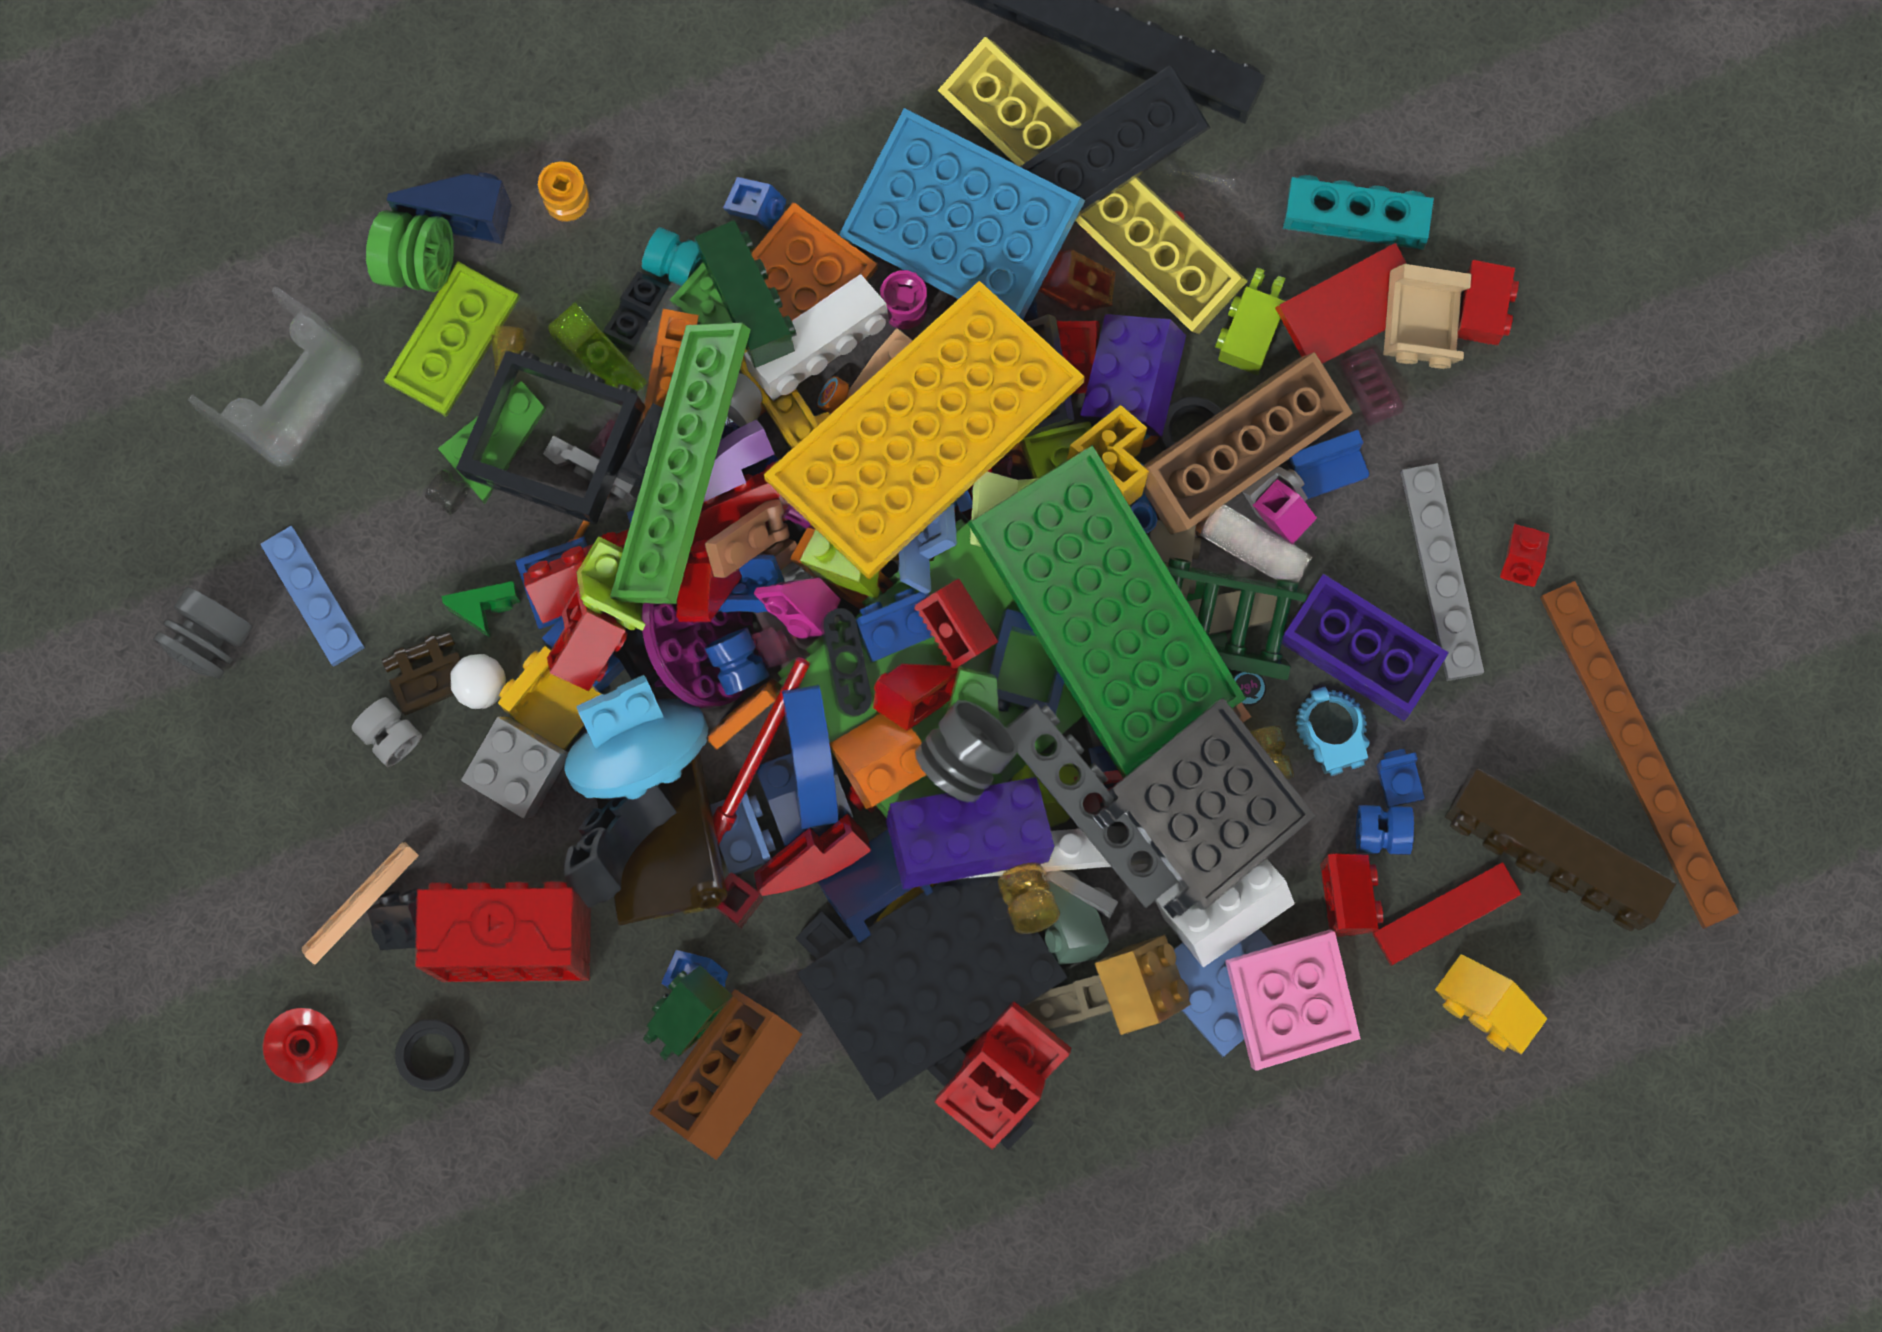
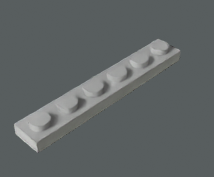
[1401,463,1484,681]

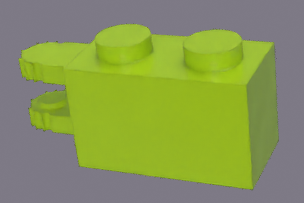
[1215,268,1286,375]

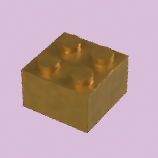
[1095,935,1191,1035]

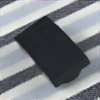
[602,271,669,354]

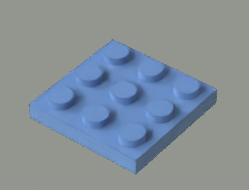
[1174,929,1274,1058]

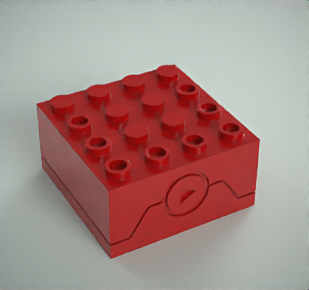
[416,882,591,982]

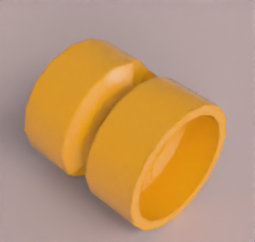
[538,161,590,222]

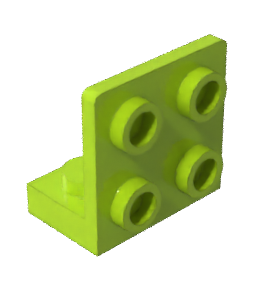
[577,536,645,631]

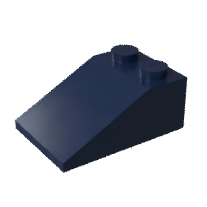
[387,173,512,244]
[757,753,855,847]

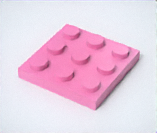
[1225,929,1361,1071]

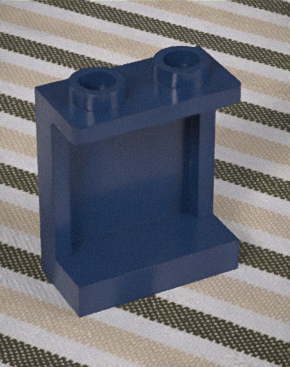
[817,829,933,943]

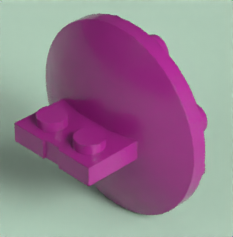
[642,597,760,709]

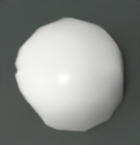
[450,654,506,709]

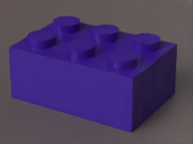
[1080,314,1186,437]

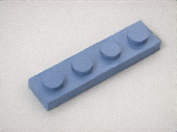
[260,525,365,667]

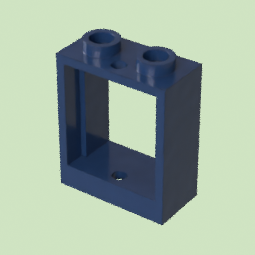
[987,609,1064,715]

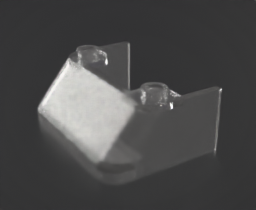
[188,286,365,468]

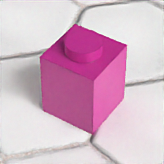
[1252,479,1317,544]

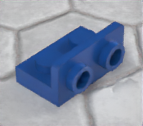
[856,588,934,663]

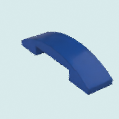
[782,685,838,829]

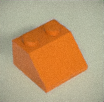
[829,713,926,809]

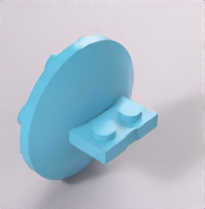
[564,675,708,799]

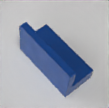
[1287,430,1369,499]

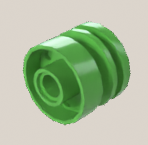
[366,210,454,292]

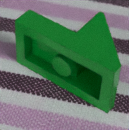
[441,581,521,637]

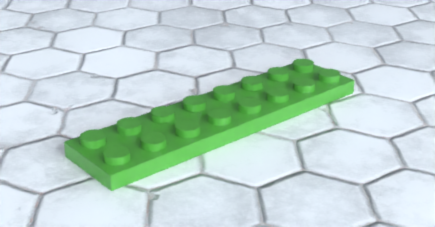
[610,323,751,604]

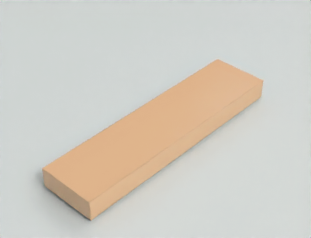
[302,842,419,965]

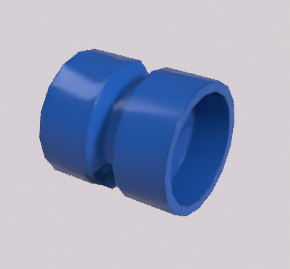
[704,628,769,695]
[1356,805,1414,855]

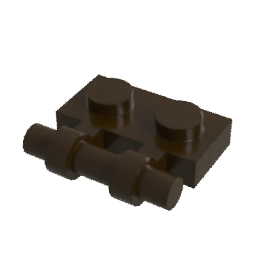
[382,631,461,716]

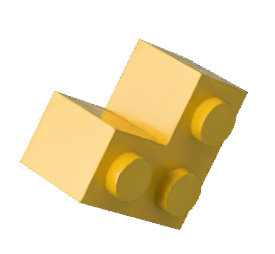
[1066,405,1149,506]
[1435,954,1548,1055]

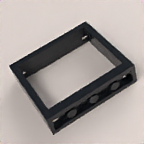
[456,350,646,525]

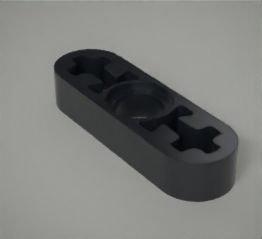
[821,608,872,717]

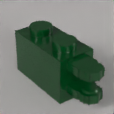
[643,965,733,1061]

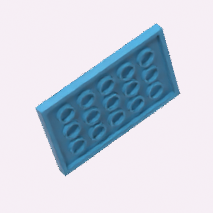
[839,108,1085,320]

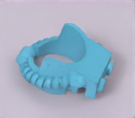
[1296,686,1370,776]

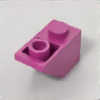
[754,577,841,639]

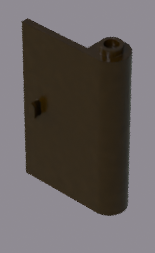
[597,751,727,926]

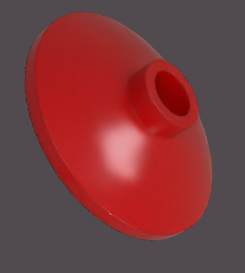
[263,1008,338,1083]

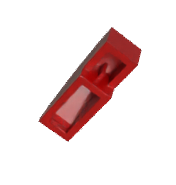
[754,814,871,896]

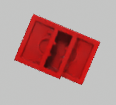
[934,1001,1072,1150]

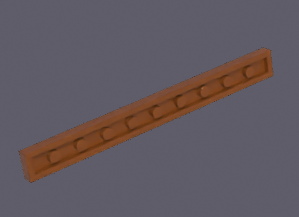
[1540,581,1739,929]

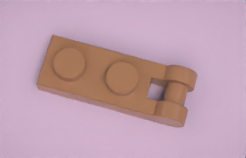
[705,500,790,578]

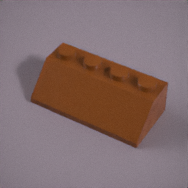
[650,989,803,1160]

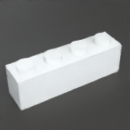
[744,274,889,401]

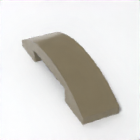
[975,975,1112,1041]

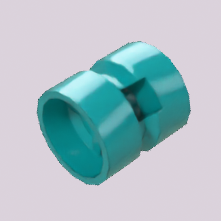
[642,227,703,286]

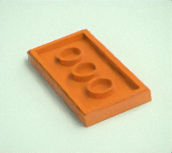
[708,678,780,750]

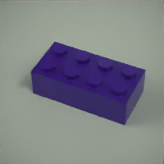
[1282,574,1449,721]
[886,777,1055,889]

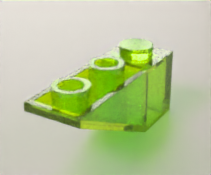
[548,302,648,406]

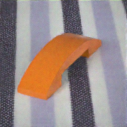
[641,308,699,422]

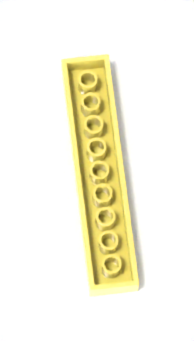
[938,37,1248,334]

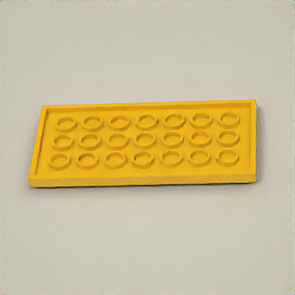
[764,281,1084,579]

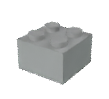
[461,717,568,818]

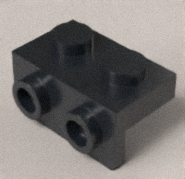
[367,888,420,950]

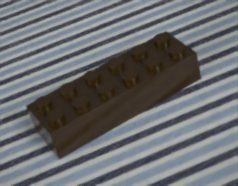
[1445,768,1677,931]

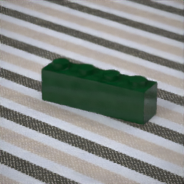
[695,220,797,368]

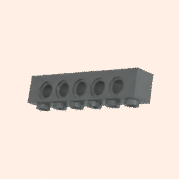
[1005,703,1178,908]

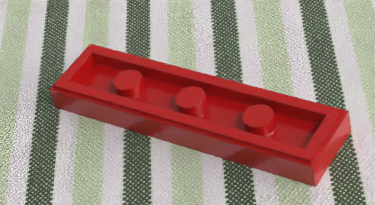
[1373,862,1522,966]

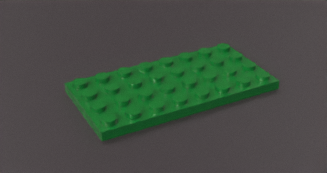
[968,445,1246,778]

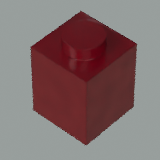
[714,872,764,929]

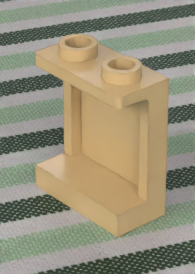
[1383,264,1471,369]

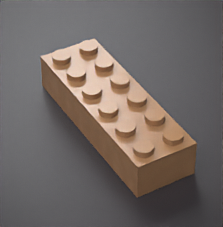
[1143,352,1353,535]

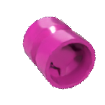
[880,270,928,329]

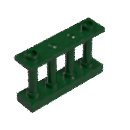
[1164,557,1307,680]

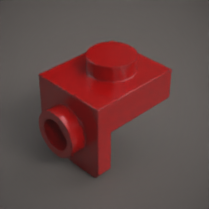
[1500,524,1550,587]

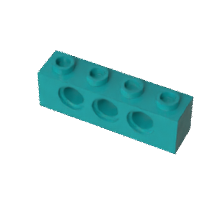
[1283,175,1434,250]

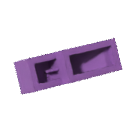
[704,419,774,502]

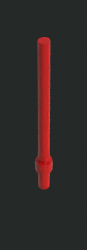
[713,657,810,846]

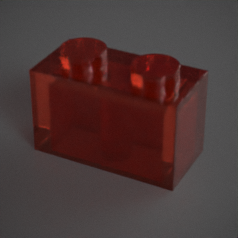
[1038,249,1116,311]

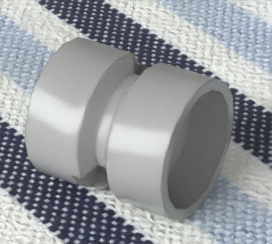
[352,697,422,767]

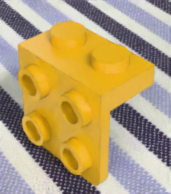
[498,646,601,750]

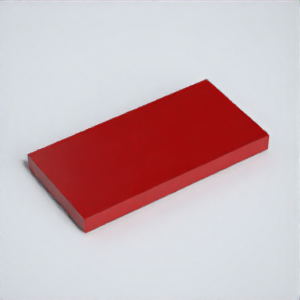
[1275,243,1407,364]

